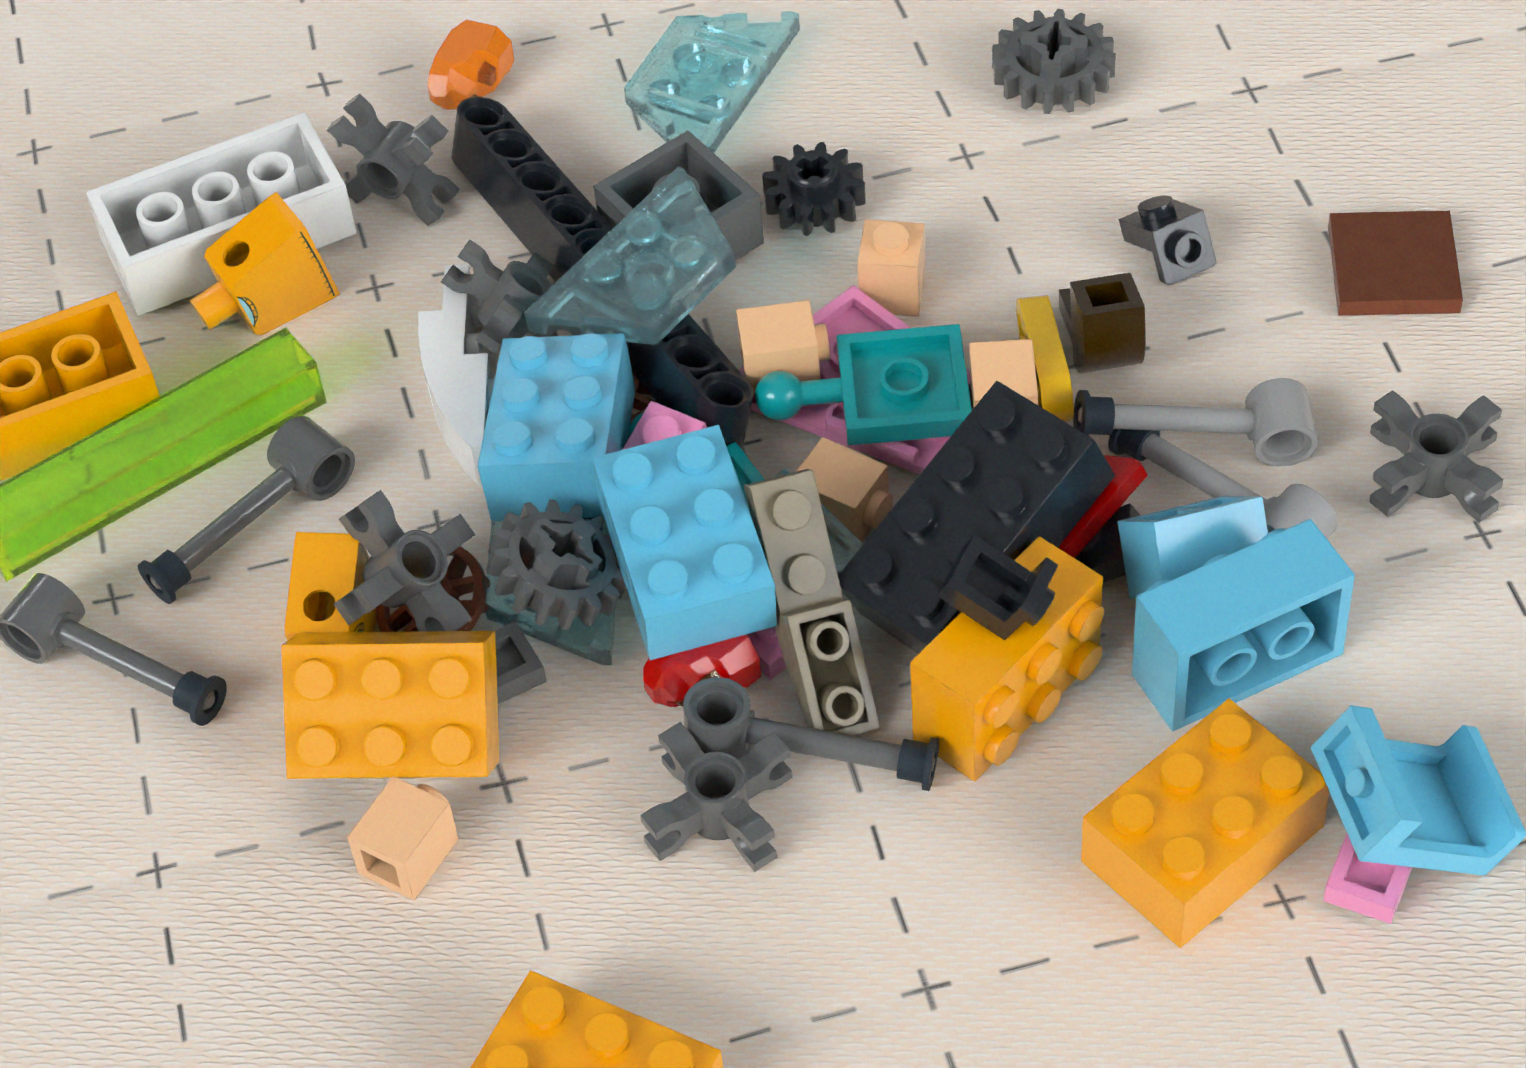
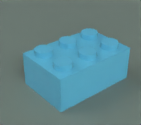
[477,333,636,522]
[593,425,777,660]
[1132,519,1355,732]

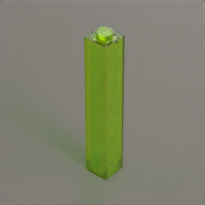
[0,327,327,582]

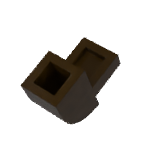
[1059,272,1146,373]

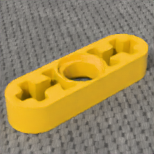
[1016,295,1074,422]

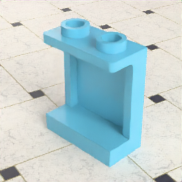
[1310,705,1526,876]

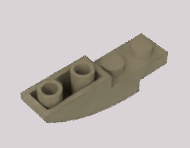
[744,469,880,736]

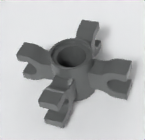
[327,94,460,226]
[441,239,590,354]
[1369,390,1504,523]
[334,490,475,631]
[640,722,792,872]

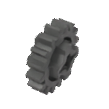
[992,9,1116,114]
[487,499,626,630]

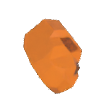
[427,19,515,110]

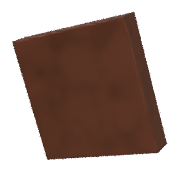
[1328,210,1463,316]

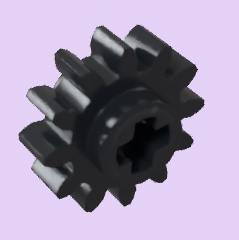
[762,142,866,236]

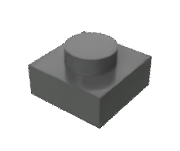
[495,621,547,704]

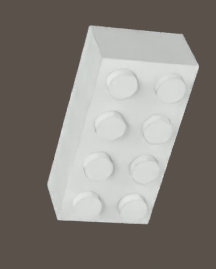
[86,112,357,316]

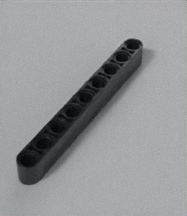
[451,97,753,448]

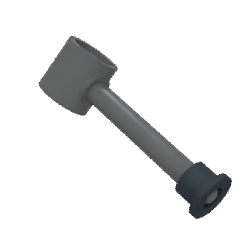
[138,416,355,604]
[0,573,227,726]
[683,677,939,791]

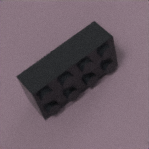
[838,380,1116,654]

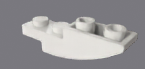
[418,264,495,487]

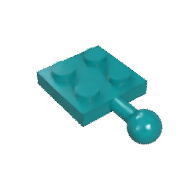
[755,324,972,446]

